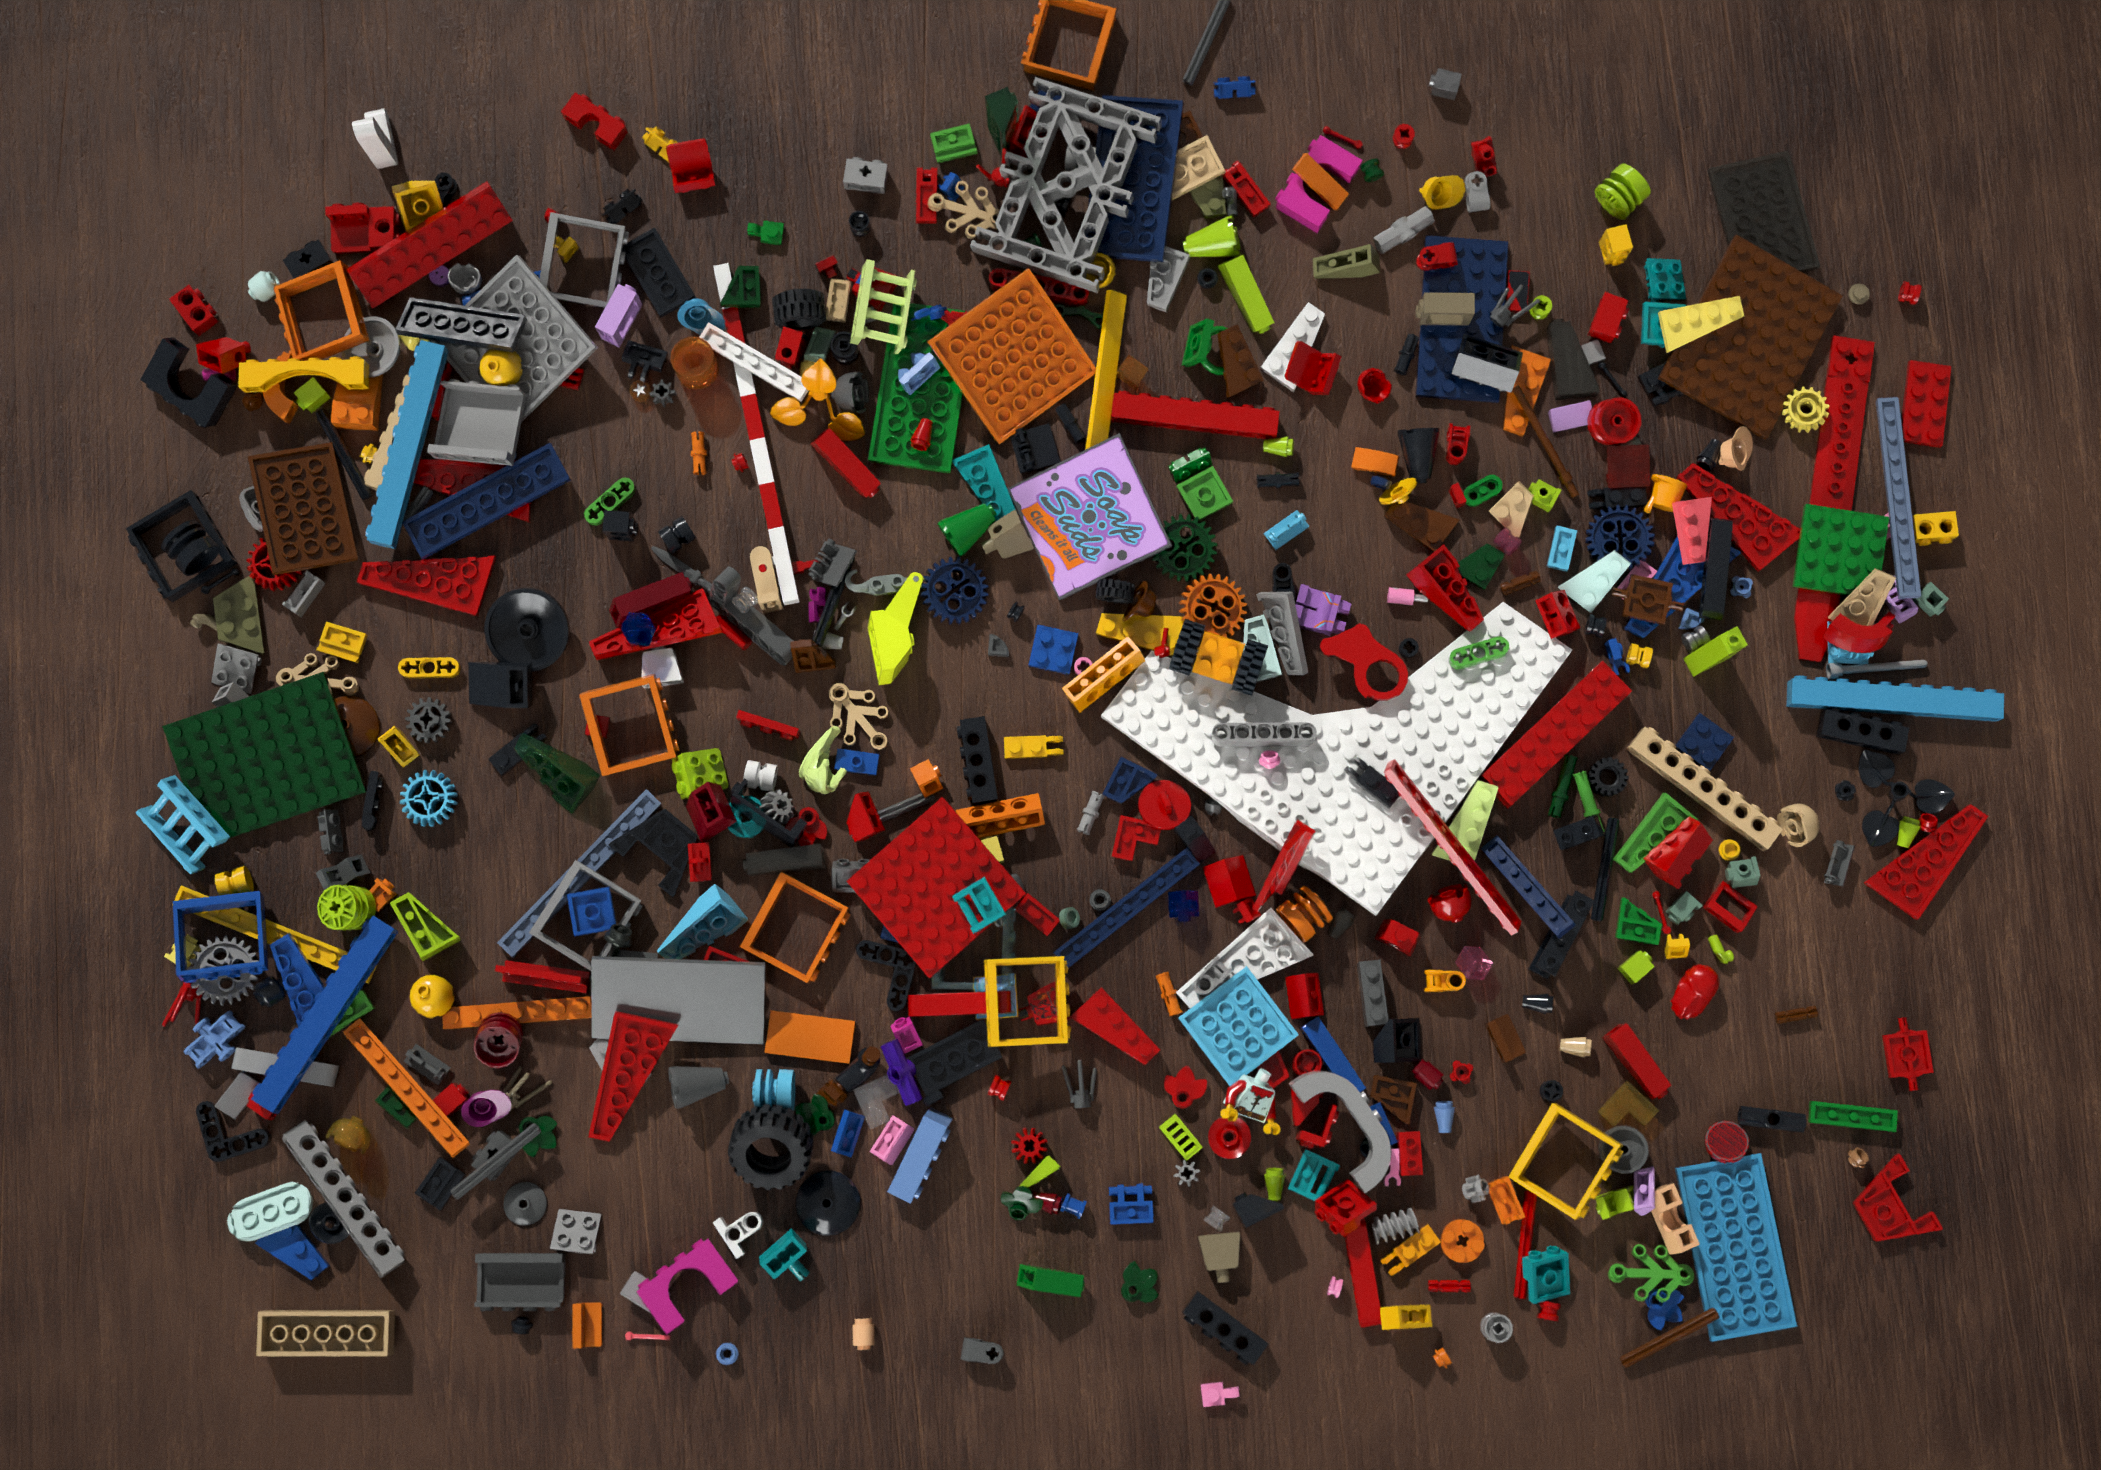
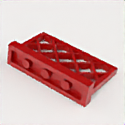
[1252,820,1316,912]
[495,960,591,994]

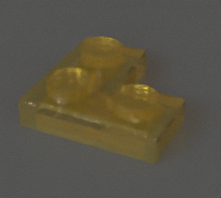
[1597,1080,1659,1127]

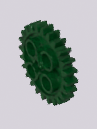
[1152,514,1218,582]

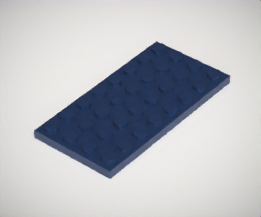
[1086,95,1184,262]
[1416,235,1508,403]

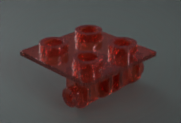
[1605,444,1650,488]

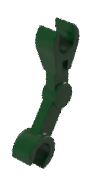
[1055,304,1103,329]

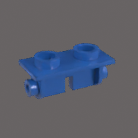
[1213,76,1255,99]

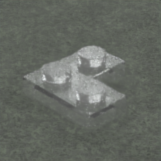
[853,1075,900,1130]

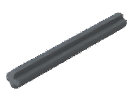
[1183,0,1231,86]
[451,1123,541,1199]

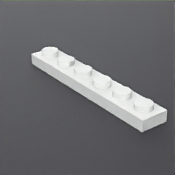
[698,323,809,402]

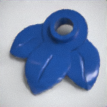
[911,304,947,321]
[1645,1289,1684,1330]

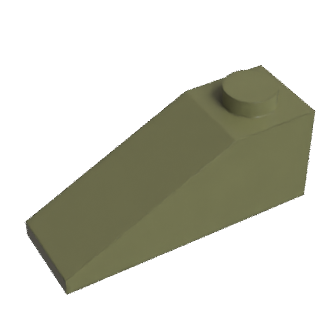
[1313,244,1380,278]

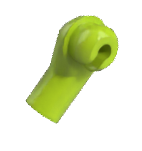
[1708,935,1734,964]

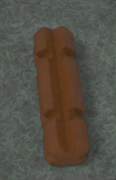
[1500,571,1541,595]
[1775,1006,1818,1024]

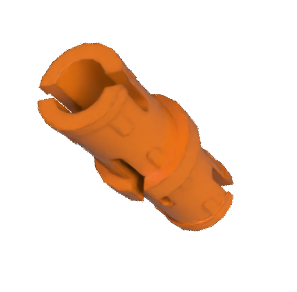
[690,431,707,475]
[1155,972,1182,1017]

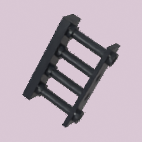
[1528,890,1595,979]

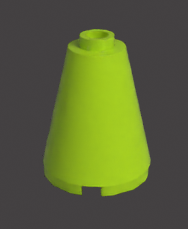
[1183,215,1241,257]

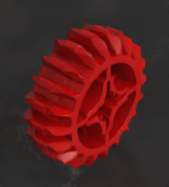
[246,538,302,591]

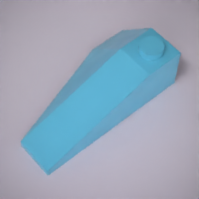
[657,884,748,959]

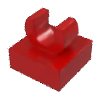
[814,255,838,278]
[1232,897,1262,923]

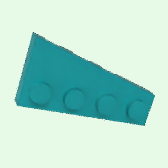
[952,444,1018,521]

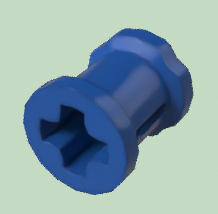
[1060,1193,1087,1219]

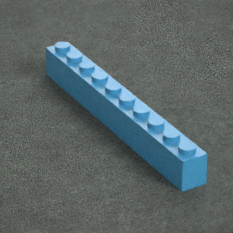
[365,340,449,549]
[1786,676,2004,722]

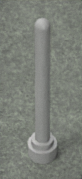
[1826,660,1928,679]

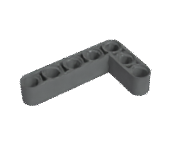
[709,566,793,666]

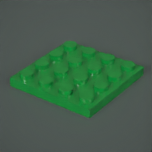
[1792,504,1889,596]

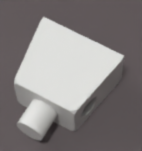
[642,646,684,689]

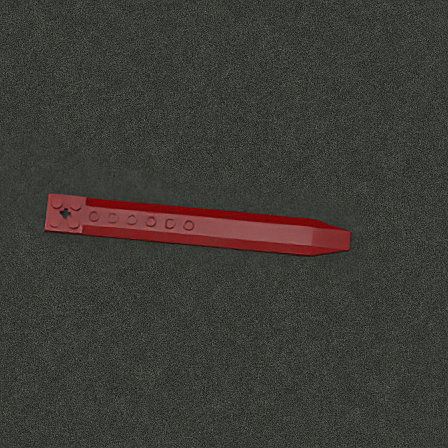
[1794,335,1875,663]

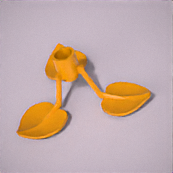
[770,358,865,441]

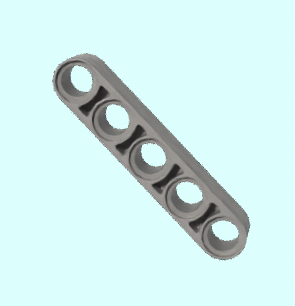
[1211,722,1317,747]
[231,1047,339,1087]

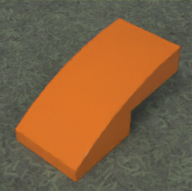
[1351,447,1399,476]

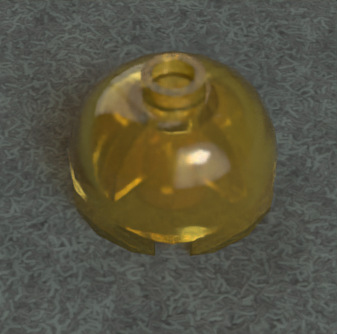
[325,1116,371,1155]

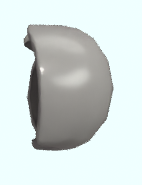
[447,263,482,294]

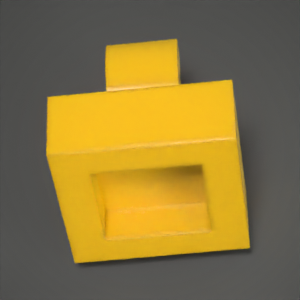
[555,236,579,263]
[1665,933,1690,959]

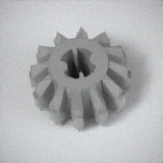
[758,790,796,825]

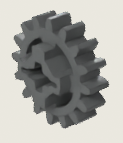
[405,697,452,744]

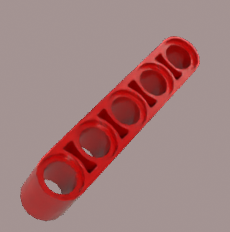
[989,268,1089,307]
[908,991,1011,1017]
[1345,1218,1382,1328]

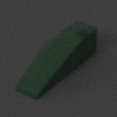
[514,733,601,814]

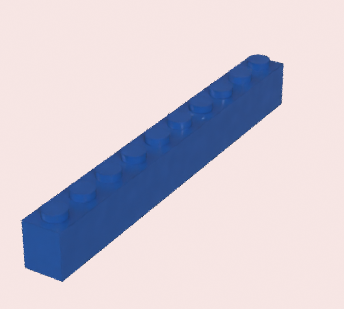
[251,916,399,1114]

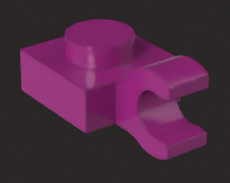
[808,587,826,624]

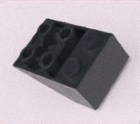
[468,662,533,708]

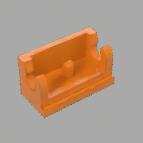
[1488,1176,1525,1225]

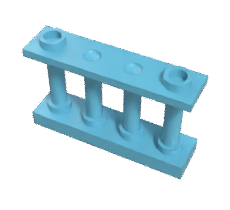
[135,775,230,875]

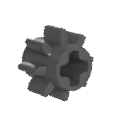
[649,380,677,407]

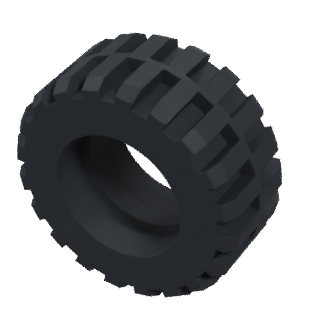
[728,1104,813,1190]

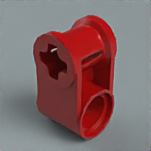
[1416,242,1458,271]
[1446,423,1470,465]

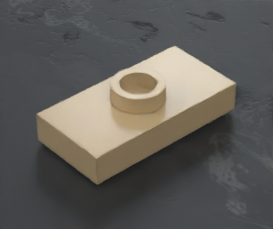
[826,279,852,323]

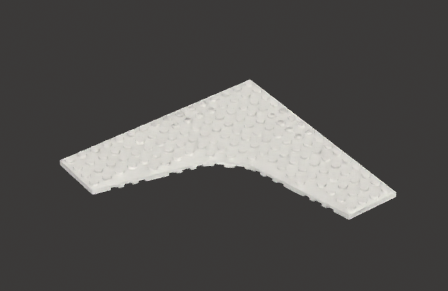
[1101,602,1572,916]

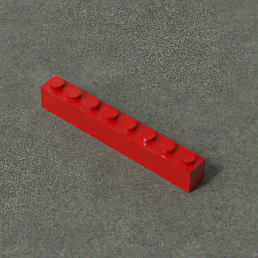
[1111,391,1279,439]

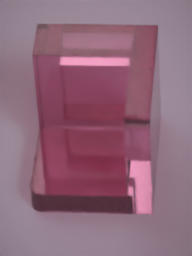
[1455,946,1493,980]

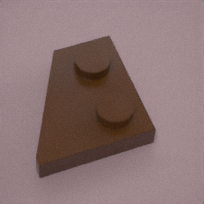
[790,639,836,673]

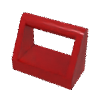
[1702,881,1758,933]

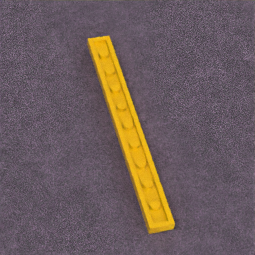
[172,886,377,984]

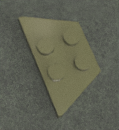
[213,576,264,655]

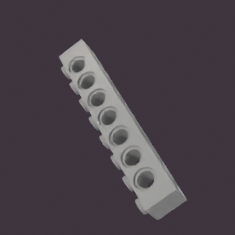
[282,1120,405,1279]

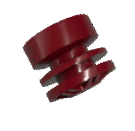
[473,1012,523,1068]

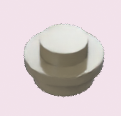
[1848,284,1870,304]

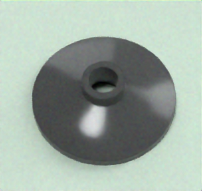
[504,1182,547,1226]

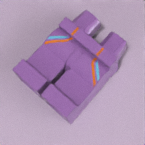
[1295,584,1351,636]

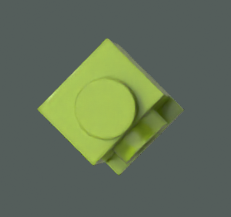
[1528,479,1561,512]

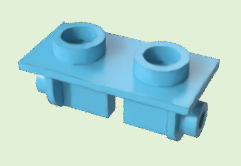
[1264,510,1309,550]

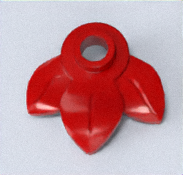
[785,807,827,850]
[1164,1066,1207,1109]

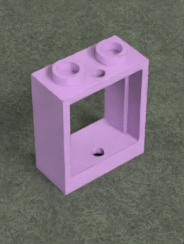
[595,284,642,348]

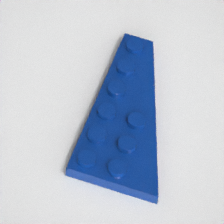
[1624,535,1741,639]

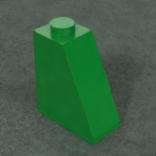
[1016,1264,1085,1297]

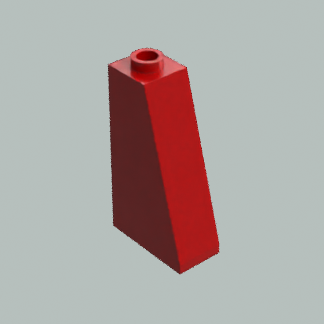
[810,428,881,498]
[1602,1023,1671,1099]

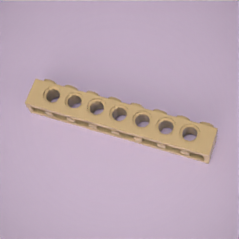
[1626,727,1783,851]

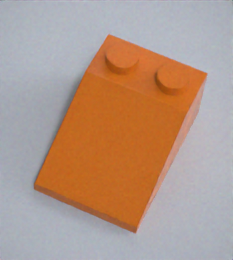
[331,374,383,431]

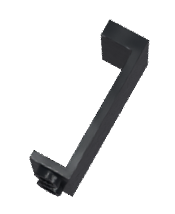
[730,778,807,849]

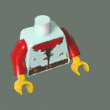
[1221,1068,1280,1135]

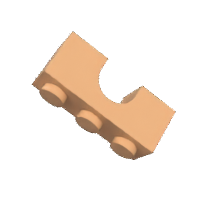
[1651,1183,1700,1255]

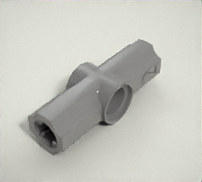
[1373,206,1435,254]

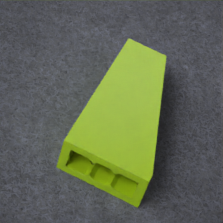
[1217,255,1274,334]
[1683,626,1748,677]

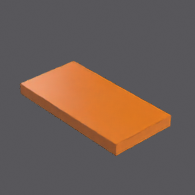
[765,1010,856,1064]

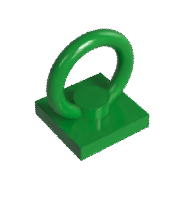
[1182,318,1228,375]

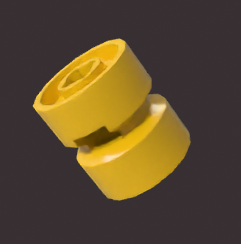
[215,866,254,896]

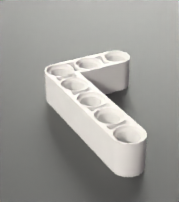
[352,108,398,169]

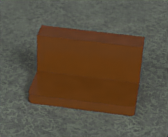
[1485,1014,1526,1063]

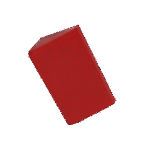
[716,614,753,651]

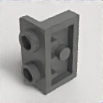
[832,859,870,893]

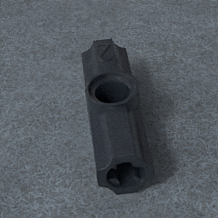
[1737,1106,1807,1133]

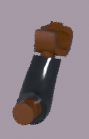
[817,1046,881,1110]

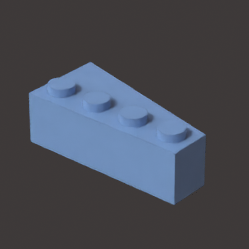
[888,1107,953,1204]

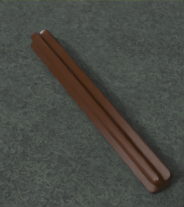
[1620,1308,1719,1368]

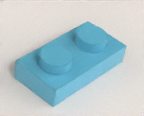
[1546,526,1577,572]

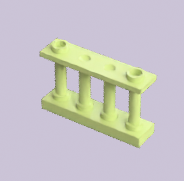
[850,259,917,354]

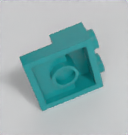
[1641,302,1686,348]
[1522,1246,1570,1304]

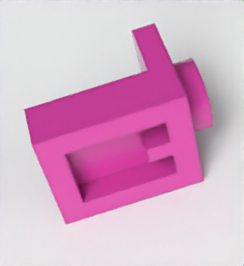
[891,1017,923,1054]

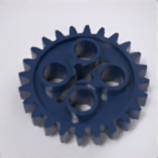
[1585,505,1655,571]
[920,557,988,625]

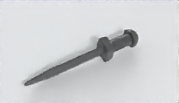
[651,546,712,594]

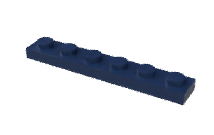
[1481,835,1576,939]

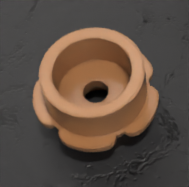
[1848,1147,1869,1168]

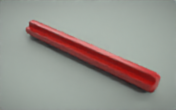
[1514,1190,1537,1299]

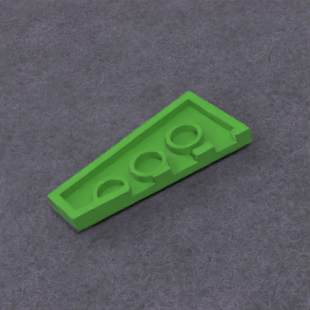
[1613,793,1698,873]

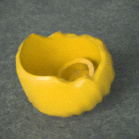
[1086,252,1116,288]

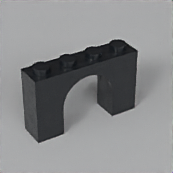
[140,337,238,428]

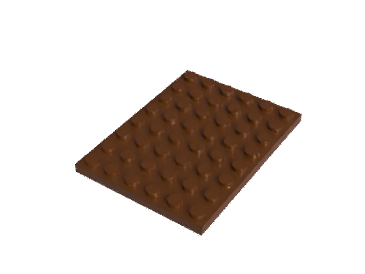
[1658,234,1842,440]

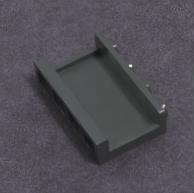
[474,1253,566,1311]

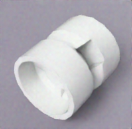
[743,760,778,792]

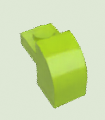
[1595,1185,1634,1220]

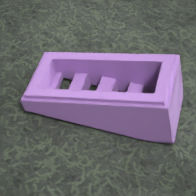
[1885,579,1918,624]

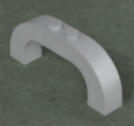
[1288,1071,1391,1193]

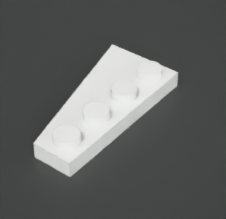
[1260,302,1325,392]

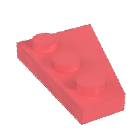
[1672,497,1712,565]

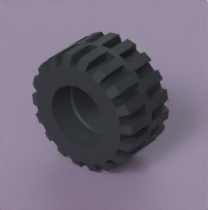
[772,289,826,330]

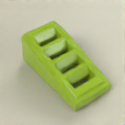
[1159,1114,1203,1161]
[1019,1155,1061,1188]

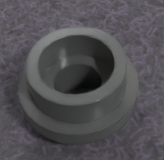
[1089,889,1111,911]

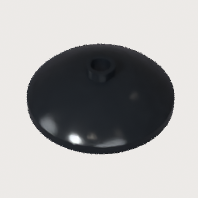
[796,1170,860,1236]

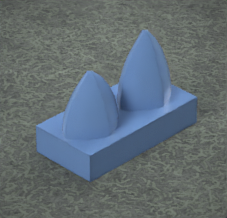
[898,353,940,395]

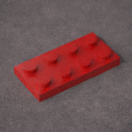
[1901,360,1951,448]

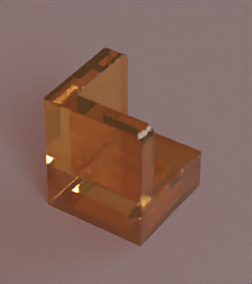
[1116,355,1148,390]

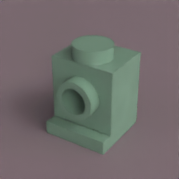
[1912,582,1949,617]
[1725,857,1761,888]
[1665,891,1703,925]

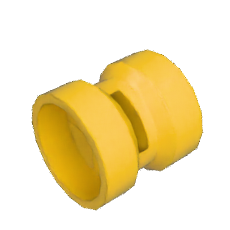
[1626,643,1653,668]

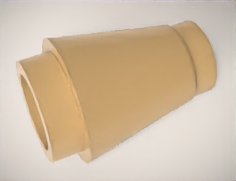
[1560,1037,1592,1058]

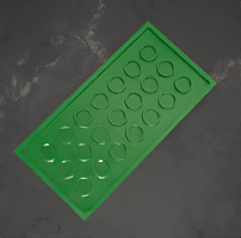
[868,303,966,474]

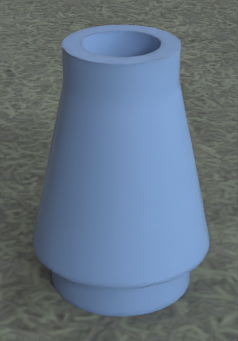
[1434,1101,1455,1133]

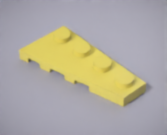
[1658,296,1744,353]

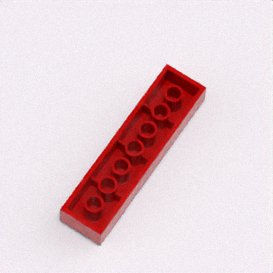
[347,181,513,309]
[1478,661,1632,809]

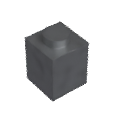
[1429,68,1462,100]

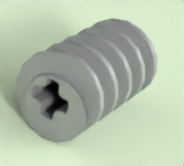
[1371,1208,1419,1244]

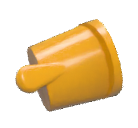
[1644,474,1687,513]

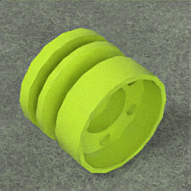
[1594,164,1651,220]
[317,885,376,930]

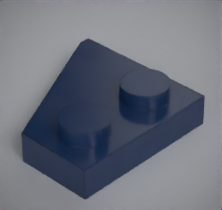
[1103,757,1157,804]

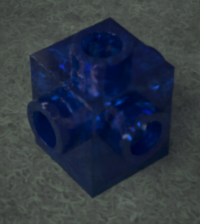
[621,612,656,646]
[1168,890,1199,922]

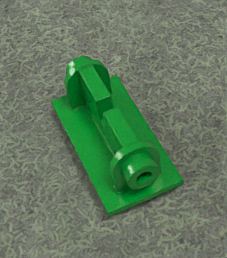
[1168,448,1213,483]

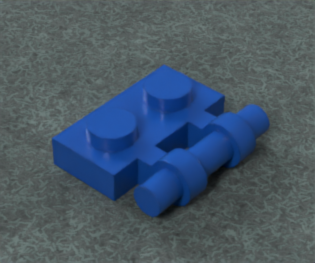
[1109,1184,1154,1224]

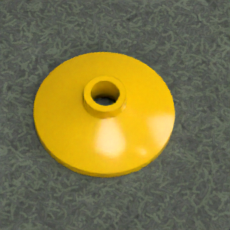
[1379,478,1417,505]

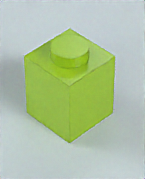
[294,377,331,413]
[1617,950,1655,984]

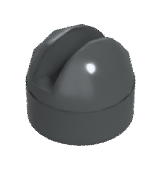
[1205,799,1222,816]

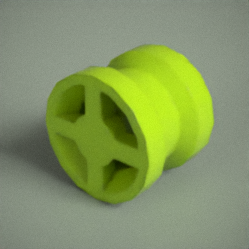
[1529,295,1552,320]

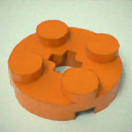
[1440,1219,1484,1263]

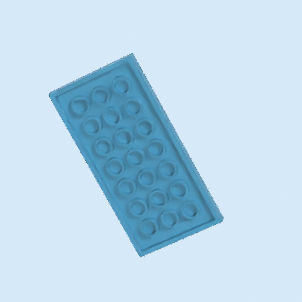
[1675,1153,1797,1342]

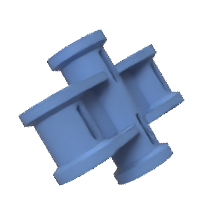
[183,1010,245,1068]

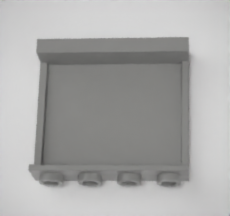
[427,379,527,466]

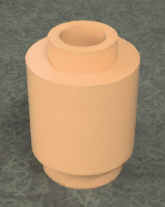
[853,1319,875,1350]

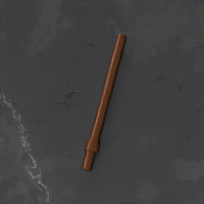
[1512,385,1579,498]

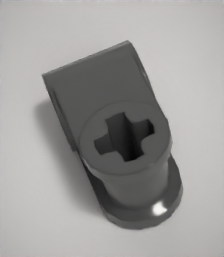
[961,1337,1004,1364]

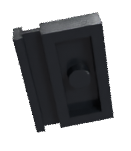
[415,1157,467,1211]

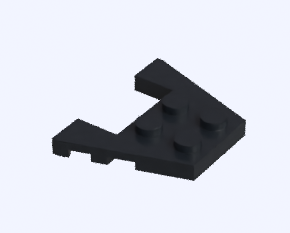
[609,809,698,897]

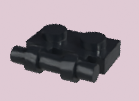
[1637,363,1685,407]

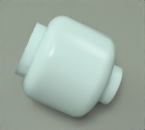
[248,271,280,302]

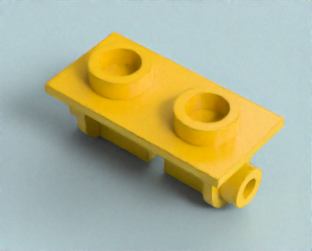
[642,127,678,162]

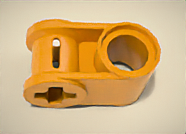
[1424,970,1466,992]

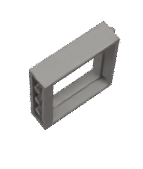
[540,212,629,308]
[529,860,642,971]

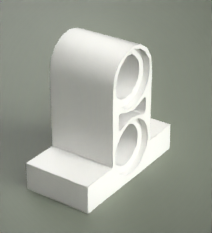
[713,1212,763,1259]

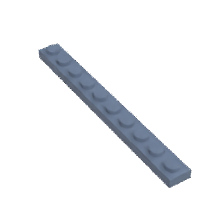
[1876,397,1921,599]
[497,789,663,958]

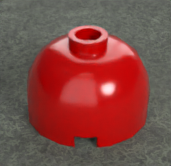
[1428,884,1472,923]

